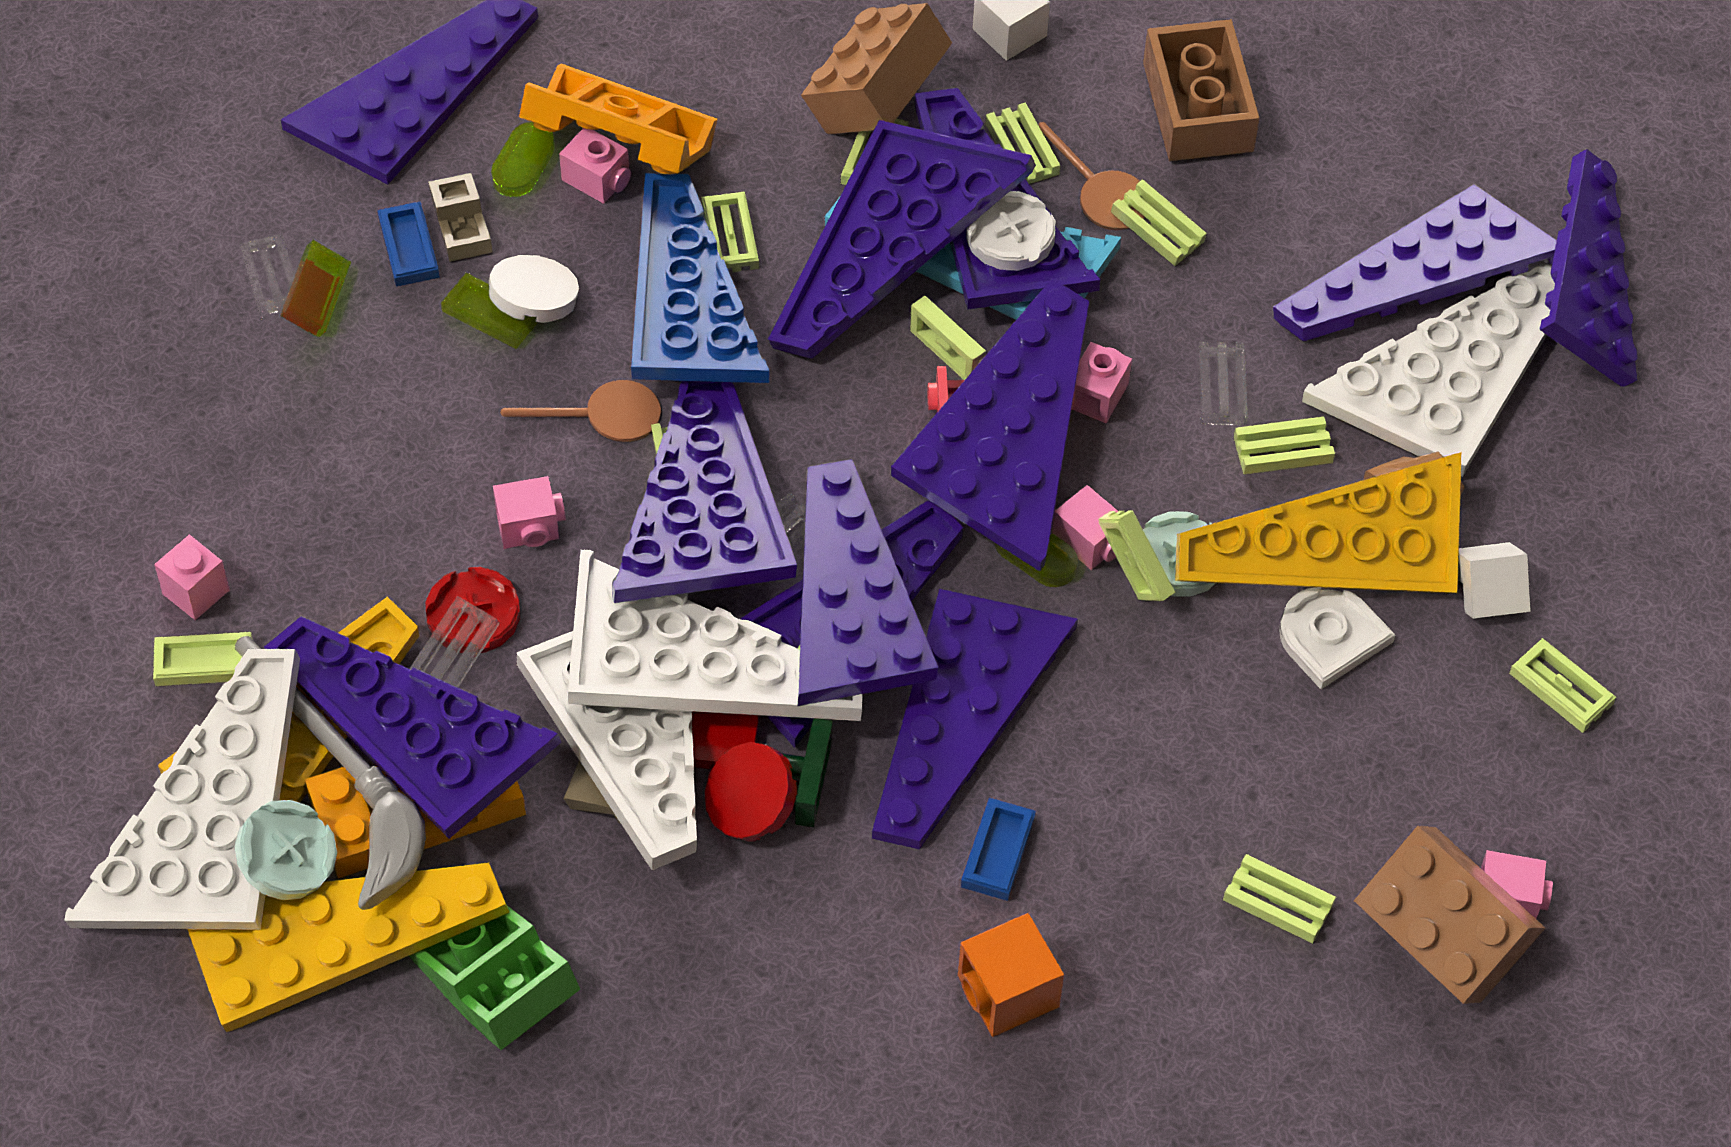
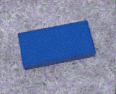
[377,201,440,287]
[961,798,1036,901]

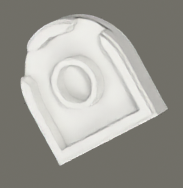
[1279,587,1395,689]

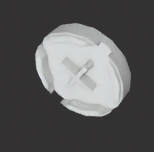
[966,191,1056,271]
[489,255,579,323]

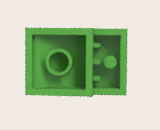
[409,906,580,1050]

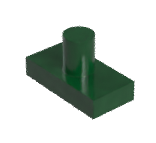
[782,718,833,828]

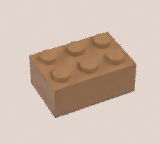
[801,3,952,134]
[1143,19,1259,161]
[1354,826,1545,1004]

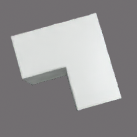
[973,0,1050,61]
[1458,542,1530,619]

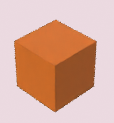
[958,913,1064,1037]

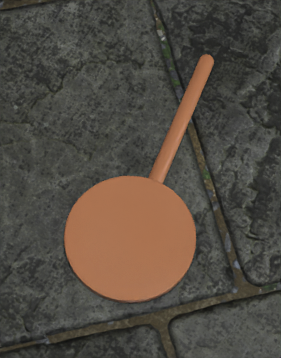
[1038,122,1145,230]
[500,380,661,442]

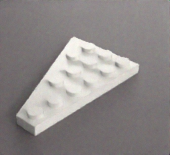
[1302,261,1555,477]
[568,550,862,721]
[517,631,697,870]
[64,649,300,930]

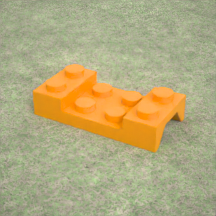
[519,64,717,174]
[305,766,526,878]

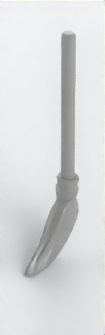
[235,636,426,910]

